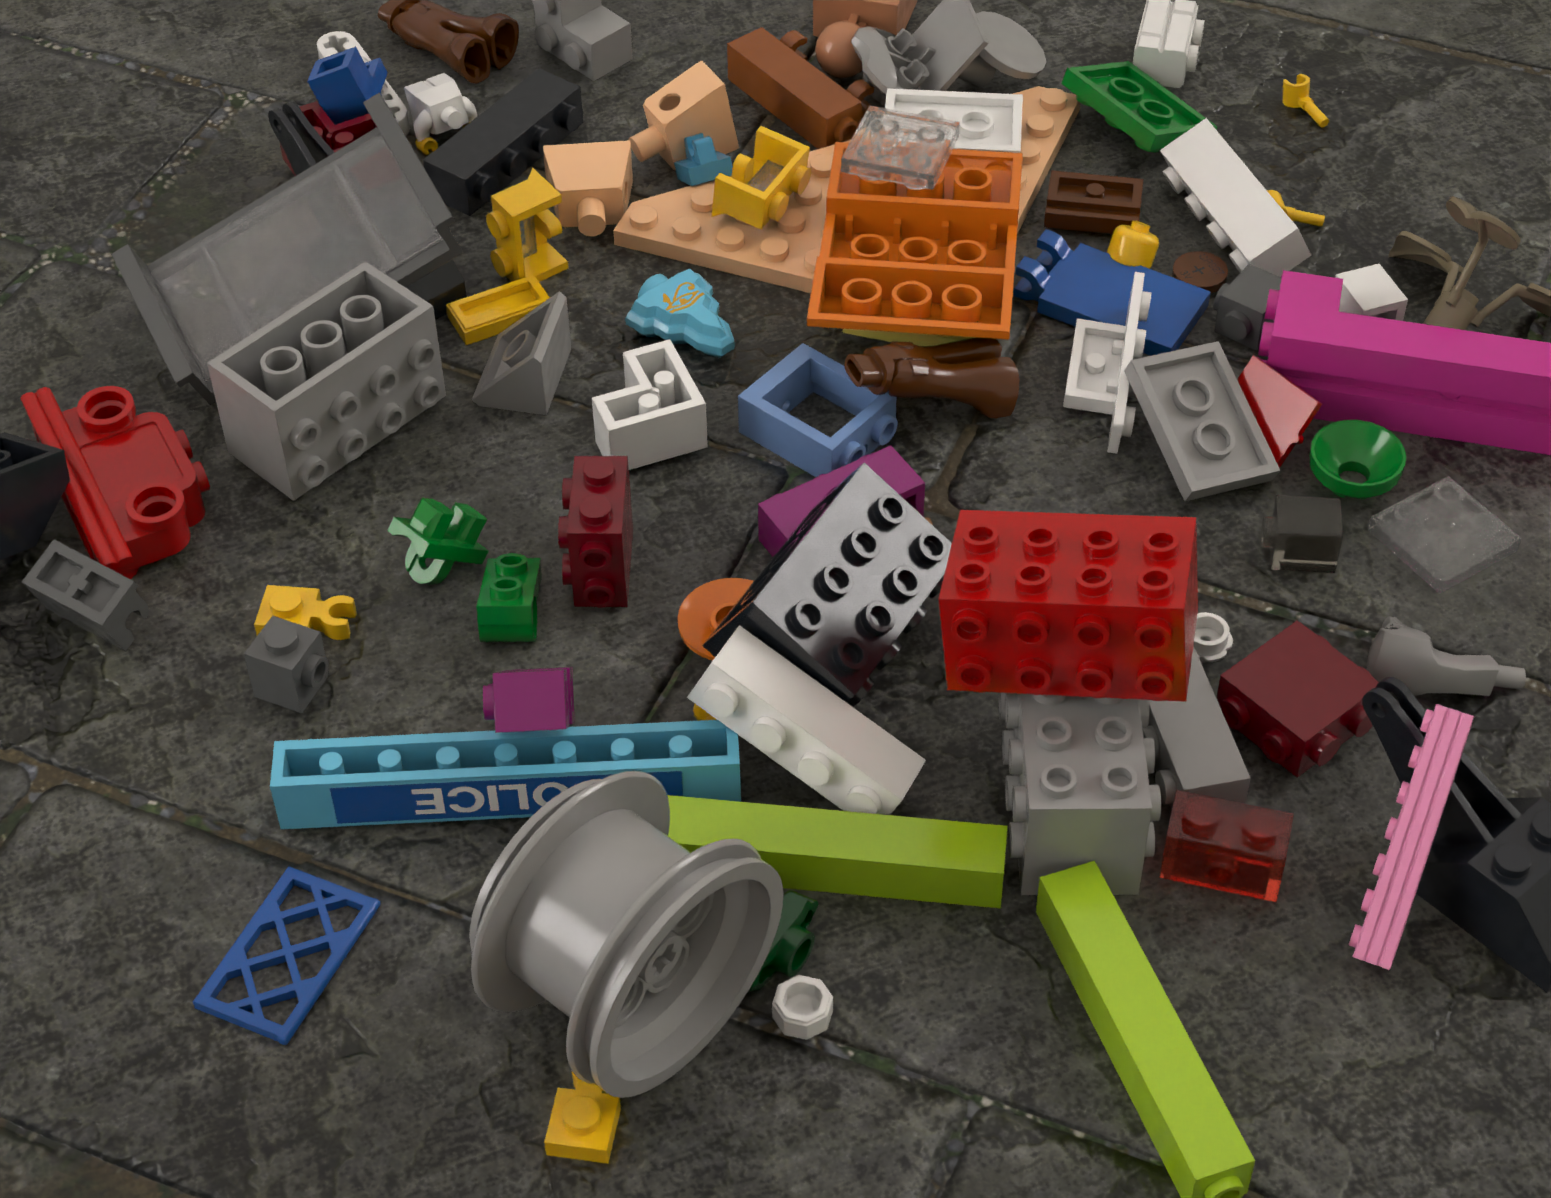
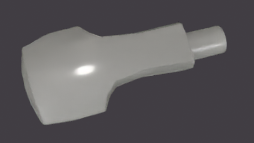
[1367,616,1526,696]

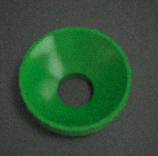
[1310,420,1406,499]

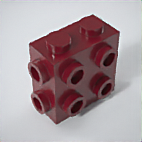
[558,456,633,608]
[1216,620,1379,778]

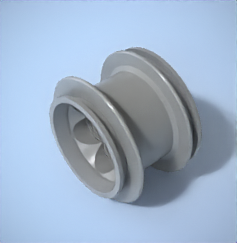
[469,771,783,1098]

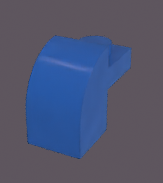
[307,46,388,125]

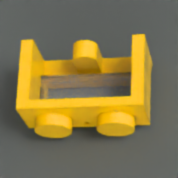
[711,126,811,230]
[486,167,568,282]

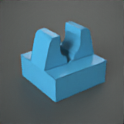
[674,133,733,186]

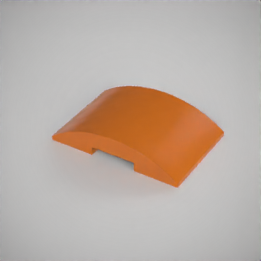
[807,142,1023,339]

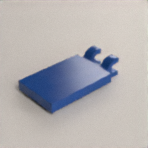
[1013,229,1211,356]

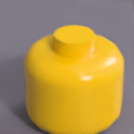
[1107,220,1159,269]

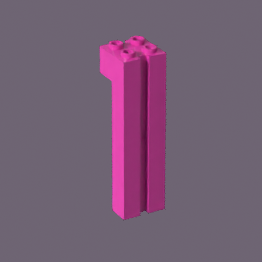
[1258,270,1551,455]

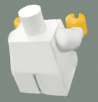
[404,73,478,155]

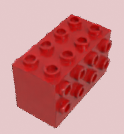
[938,510,1198,702]

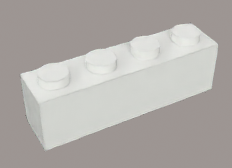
[1160,118,1312,277]
[687,625,926,815]

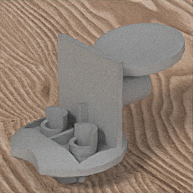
[851,0,1046,106]

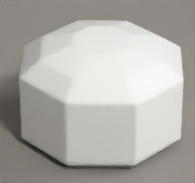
[772,975,833,1040]

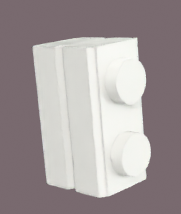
[1133,0,1205,88]

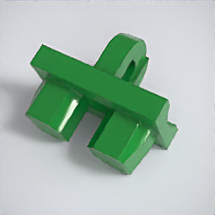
[387,498,489,585]

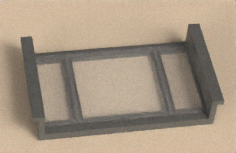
[111,92,464,405]

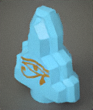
[625,269,735,358]

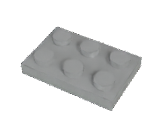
[1124,341,1281,502]

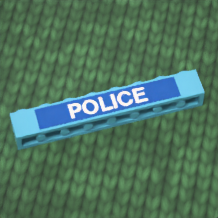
[270,720,741,829]

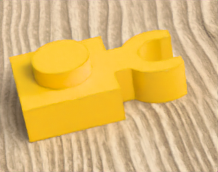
[254,585,357,640]
[544,1070,621,1164]

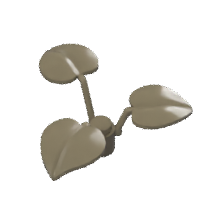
[1389,196,1551,330]

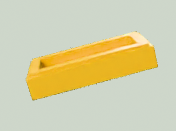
[446,275,550,345]

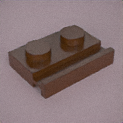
[1044,170,1144,234]

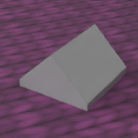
[472,291,571,415]

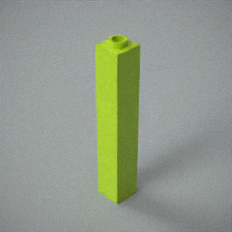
[667,795,1008,908]
[1036,861,1255,1198]

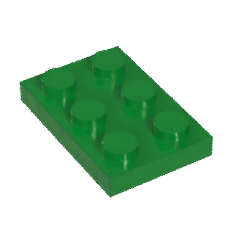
[1061,61,1218,153]

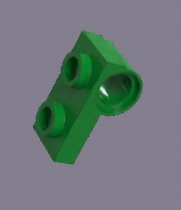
[476,553,542,642]

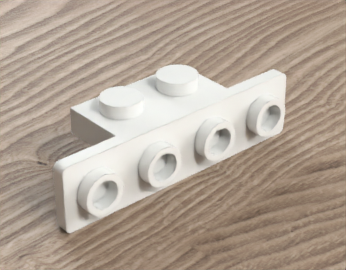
[1063,272,1151,454]

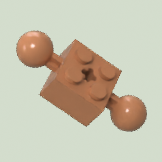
[813,0,918,78]

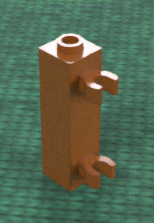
[727,27,874,149]

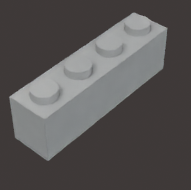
[1142,645,1251,825]

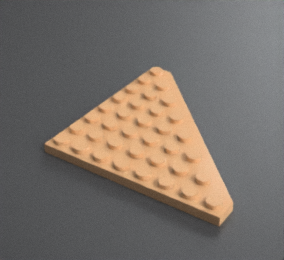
[613,86,1080,293]

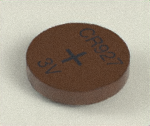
[1172,251,1228,293]

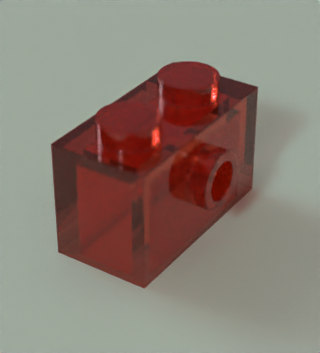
[1159,790,1294,902]

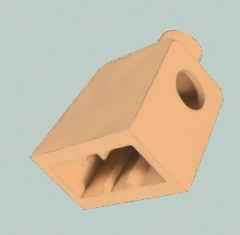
[629,61,739,171]
[543,140,633,236]

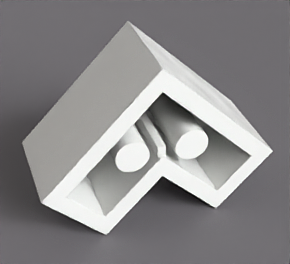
[592,339,708,470]

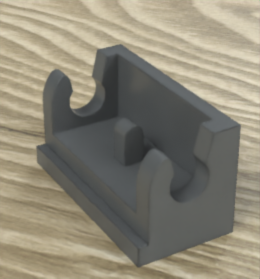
[22,539,149,651]

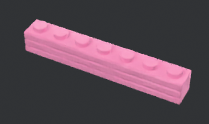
[1349,704,1475,970]

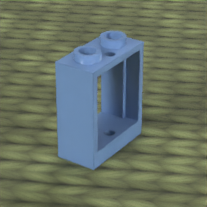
[738,343,898,477]

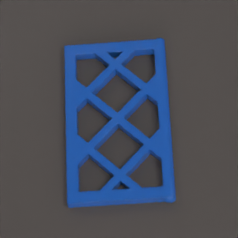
[193,866,381,1045]

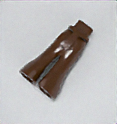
[378,0,519,84]
[844,337,1019,418]

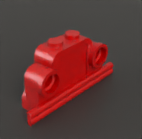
[20,386,210,579]

